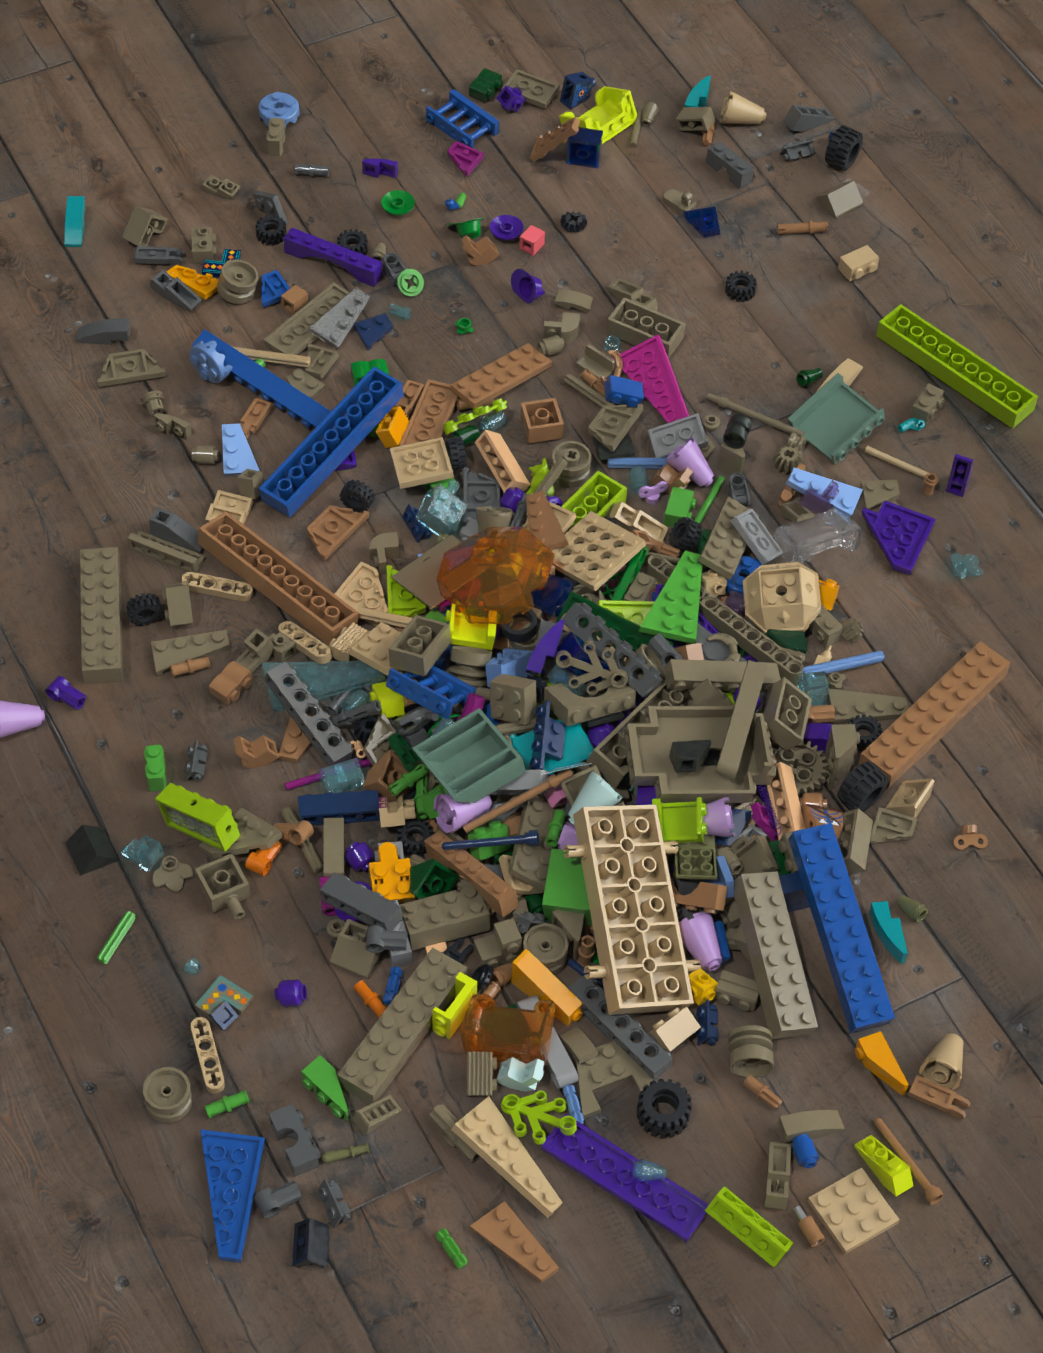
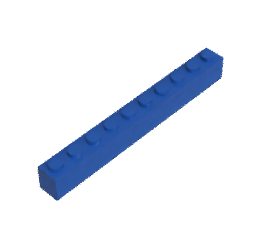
[192,329,331,429]

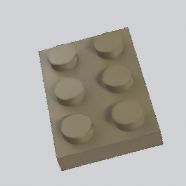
[502,69,560,109]

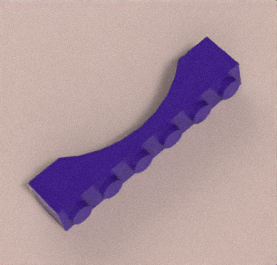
[284,228,382,287]

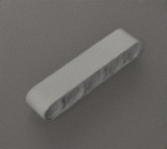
[489,770,548,795]
[516,995,579,1089]

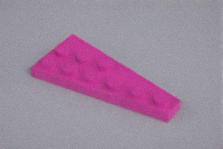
[620,334,689,423]

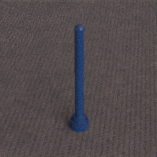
[442,830,539,850]

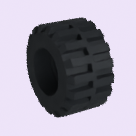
[825,125,863,171]
[837,761,889,812]
[636,1078,692,1139]

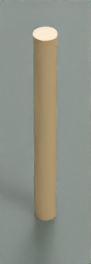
[865,446,928,478]

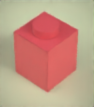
[519,225,545,256]

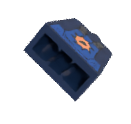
[560,72,596,110]

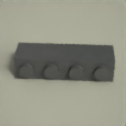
[320,872,403,931]

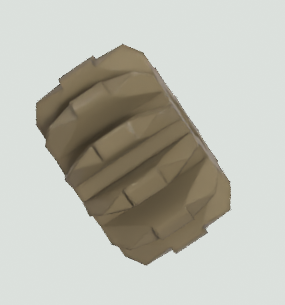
[773,444,804,475]

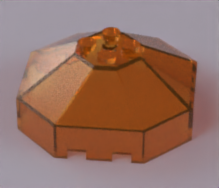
[436,527,554,624]

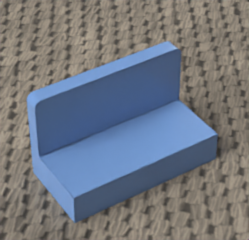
[702,856,734,898]

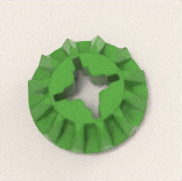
[397,269,424,297]

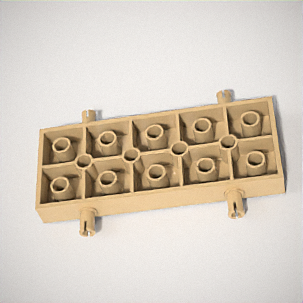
[563,805,701,1015]

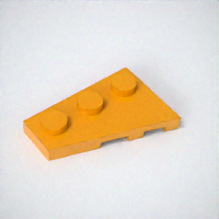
[167,265,218,300]

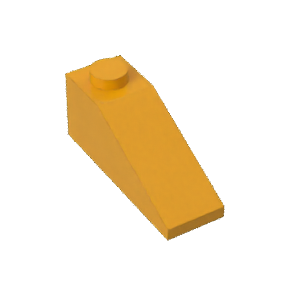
[855,1031,909,1095]

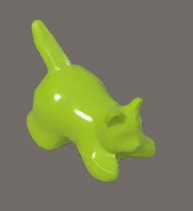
[526,458,555,495]

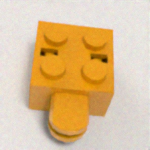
[368,842,415,905]

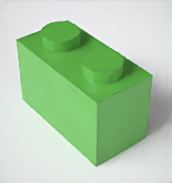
[664,487,696,527]

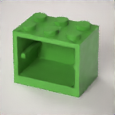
[542,849,593,926]

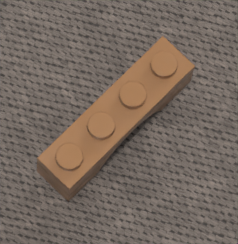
[670,877,728,914]

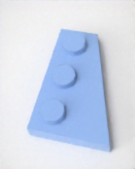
[222,424,260,477]

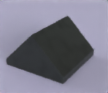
[66,824,118,876]

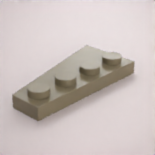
[151,630,230,676]

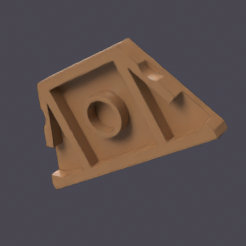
[307,505,369,561]

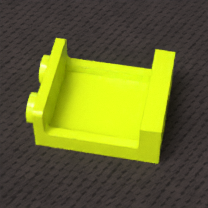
[445,604,497,650]
[432,972,477,1039]

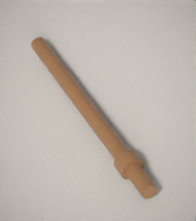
[463,769,573,833]

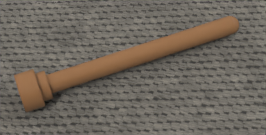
[874,1118,944,1205]

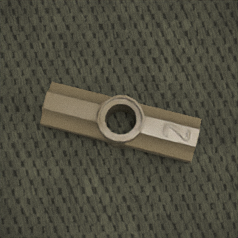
[429,1104,481,1163]

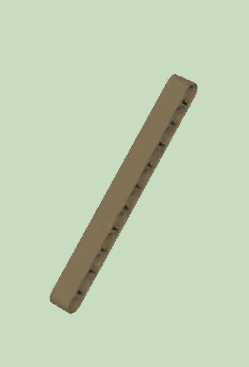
[647,554,803,685]

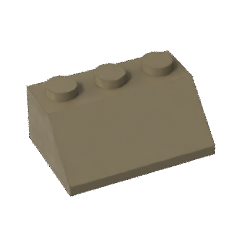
[824,724,860,790]

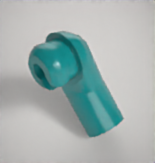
[897,418,925,433]

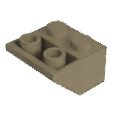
[330,919,383,979]

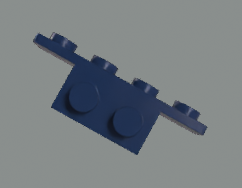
[529,700,566,770]

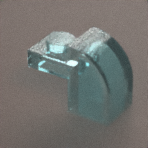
[121,835,164,872]

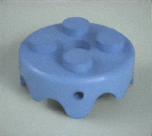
[258,92,300,128]
[189,340,233,383]

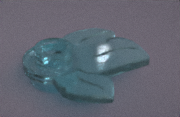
[950,552,984,578]

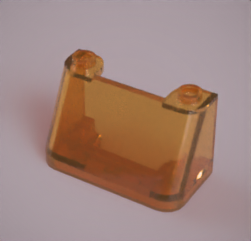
[459,994,555,1065]

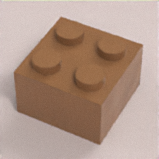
[520,398,564,444]

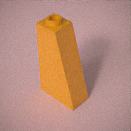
[511,949,583,1027]

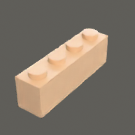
[475,430,530,493]
[767,762,806,840]

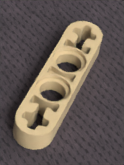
[182,572,253,602]
[278,621,332,664]
[191,1017,225,1094]

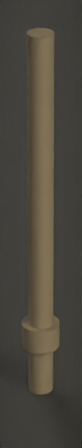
[706,393,805,437]

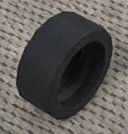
[501,605,538,643]

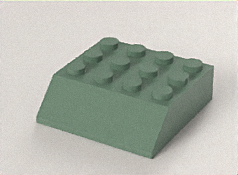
[412,708,526,803]

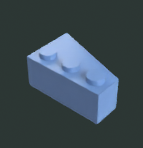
[485,648,533,687]

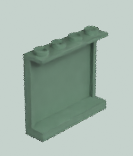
[788,373,885,465]

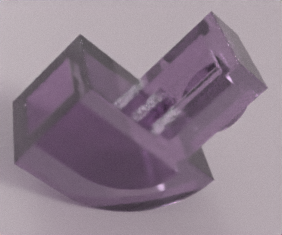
[799,480,839,513]
[725,590,745,618]

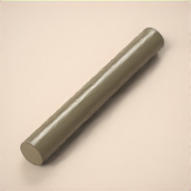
[630,110,643,148]

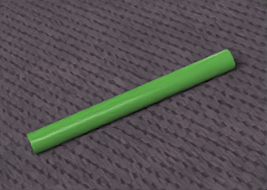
[694,476,725,524]

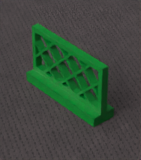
[590,538,649,601]

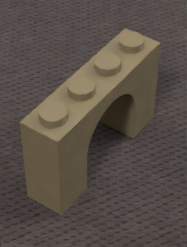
[544,670,636,726]

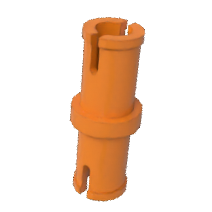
[353,980,387,1018]

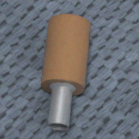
[794,1206,825,1248]

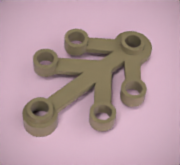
[556,640,628,695]

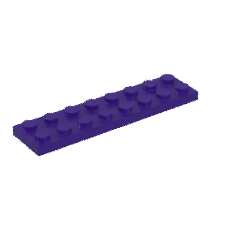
[541,1114,709,1243]

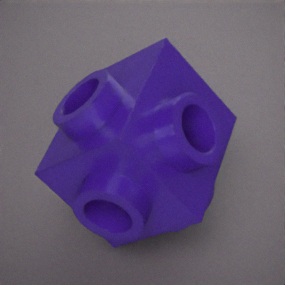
[496,85,526,112]

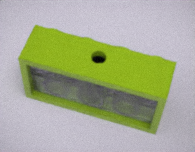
[155,783,241,852]

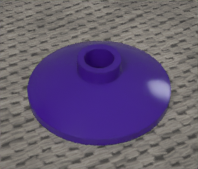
[490,215,524,240]

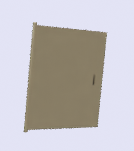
[391,535,494,610]

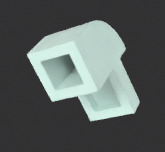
[497,1057,544,1092]

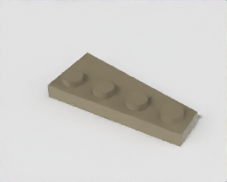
[827,689,909,724]

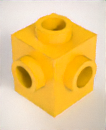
[688,969,718,1005]

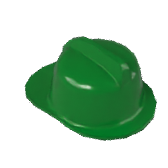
[445,218,484,239]

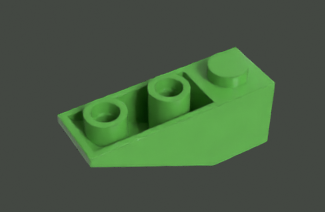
[301,1055,349,1122]

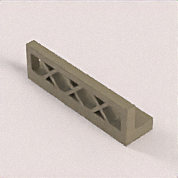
[128,531,205,573]

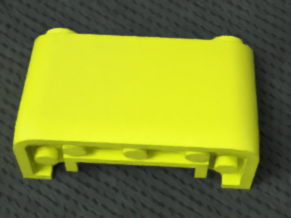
[559,86,637,147]

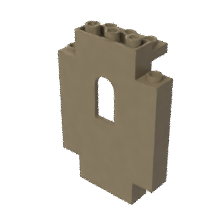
[623,706,776,803]

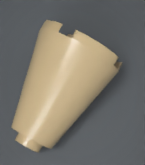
[720,91,766,124]
[919,1033,964,1091]

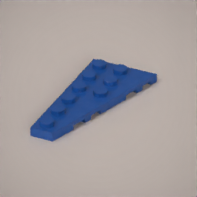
[200,1129,265,1263]

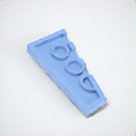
[786,468,863,519]

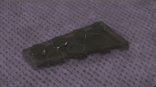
[307,287,370,350]

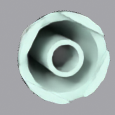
[568,771,623,826]

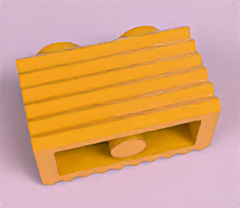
[375,406,410,448]

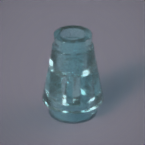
[633,1159,666,1181]

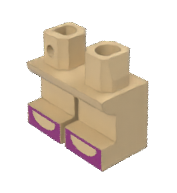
[379,795,416,828]

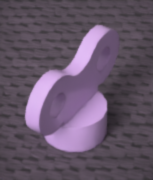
[638,481,668,505]

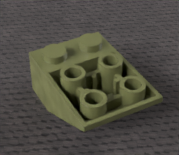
[673,835,717,880]

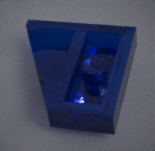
[684,206,720,237]

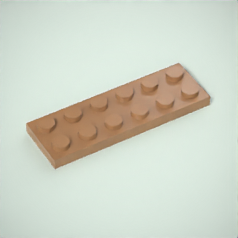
[450,343,552,409]
[399,379,459,446]

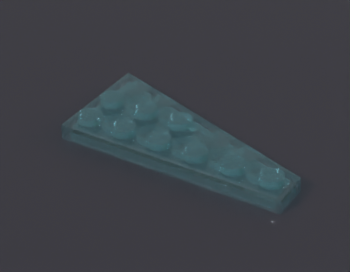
[262,661,386,713]

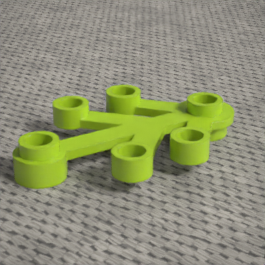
[443,398,507,434]
[501,1091,577,1144]

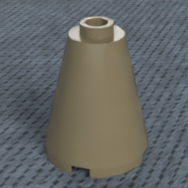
[476,506,512,549]

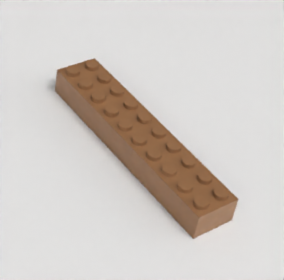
[198,511,359,645]
[858,641,1011,789]

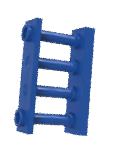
[426,89,499,148]
[386,666,476,720]

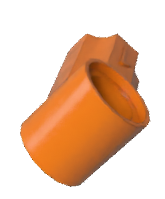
[245,841,282,876]

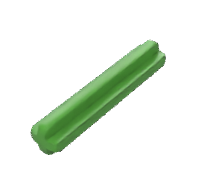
[97,911,136,964]

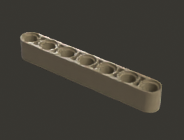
[715,660,767,779]

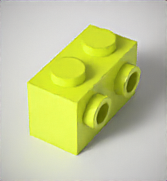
[369,682,405,719]

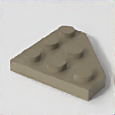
[199,808,283,859]

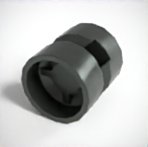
[723,414,752,449]

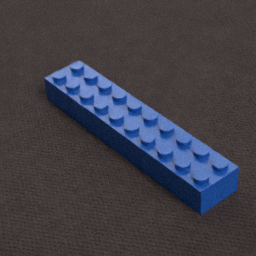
[259,367,404,518]
[788,823,895,1033]

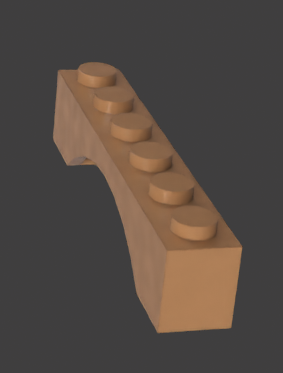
[424,830,519,917]

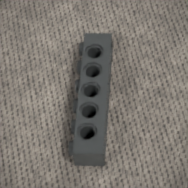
[562,602,664,697]
[265,662,353,769]
[568,974,673,1081]

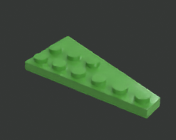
[639,551,702,644]

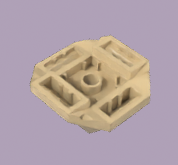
[743,562,821,636]

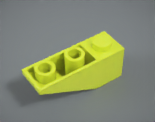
[854,1135,913,1197]

